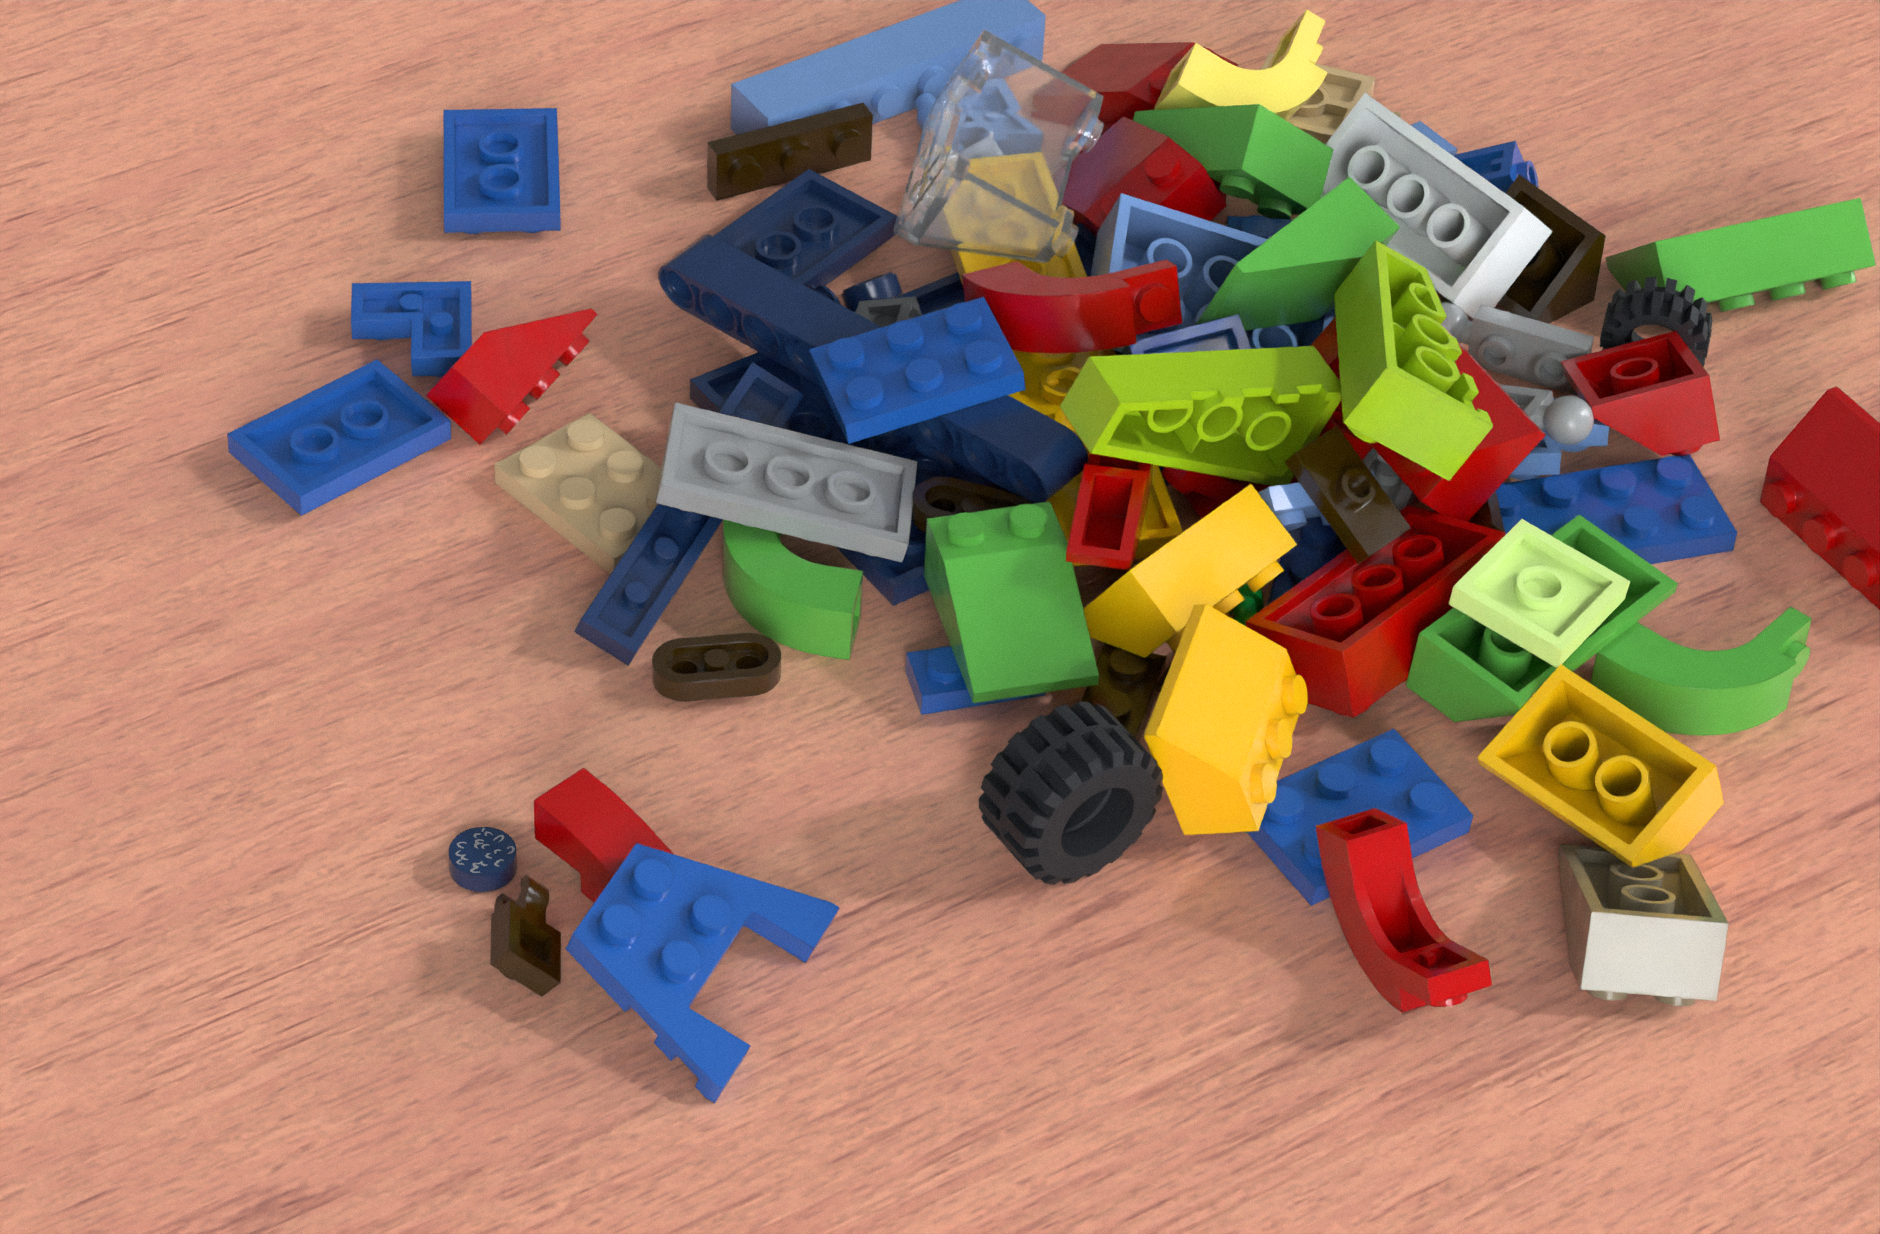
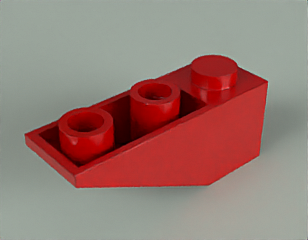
[426,308,598,445]

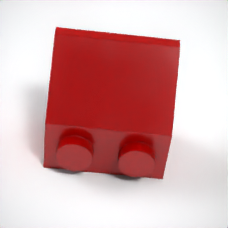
[1560,331,1720,456]

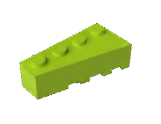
[1334,240,1493,481]
[1060,346,1342,486]

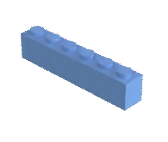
[731,0,1046,135]

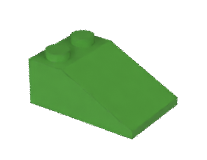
[1133,104,1333,220]
[1195,177,1400,331]
[924,501,1099,703]

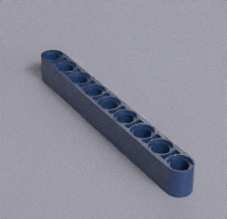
[658,234,1088,504]

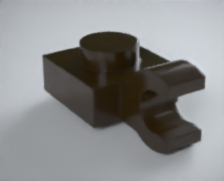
[490,875,561,997]

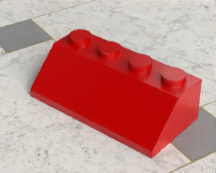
[1310,317,1546,522]
[1760,386,1880,610]
[1245,505,1506,718]

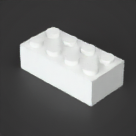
[1321,93,1553,319]

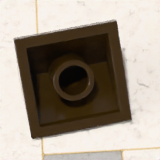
[1498,175,1606,324]

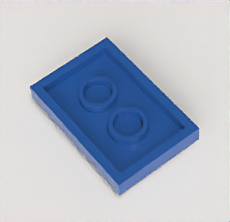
[443,108,561,234]
[809,297,1026,444]
[227,360,451,516]
[1247,729,1473,906]

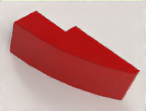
[1066,452,1153,570]
[534,767,673,903]

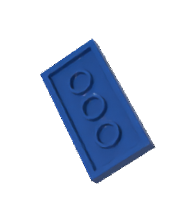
[1496,454,1737,564]

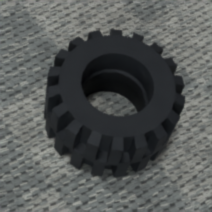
[979,702,1163,885]

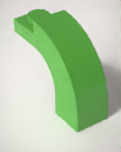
[723,519,863,660]
[1591,606,1812,736]

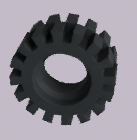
[1600,277,1713,367]

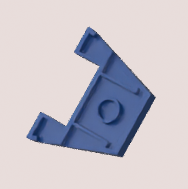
[566,843,840,1103]

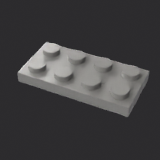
[656,402,918,562]

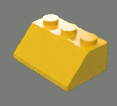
[1083,484,1297,658]
[1144,604,1308,835]
[1477,664,1724,868]

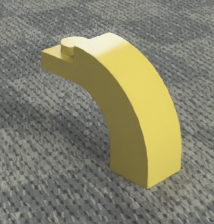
[1154,10,1327,121]

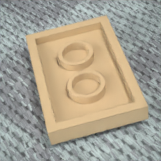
[494,412,661,575]

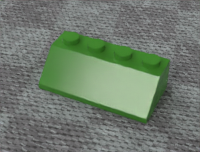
[1606,198,1876,312]
[1406,515,1678,722]

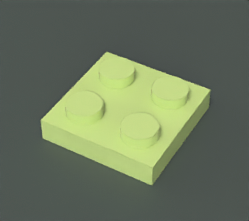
[1449,519,1630,668]

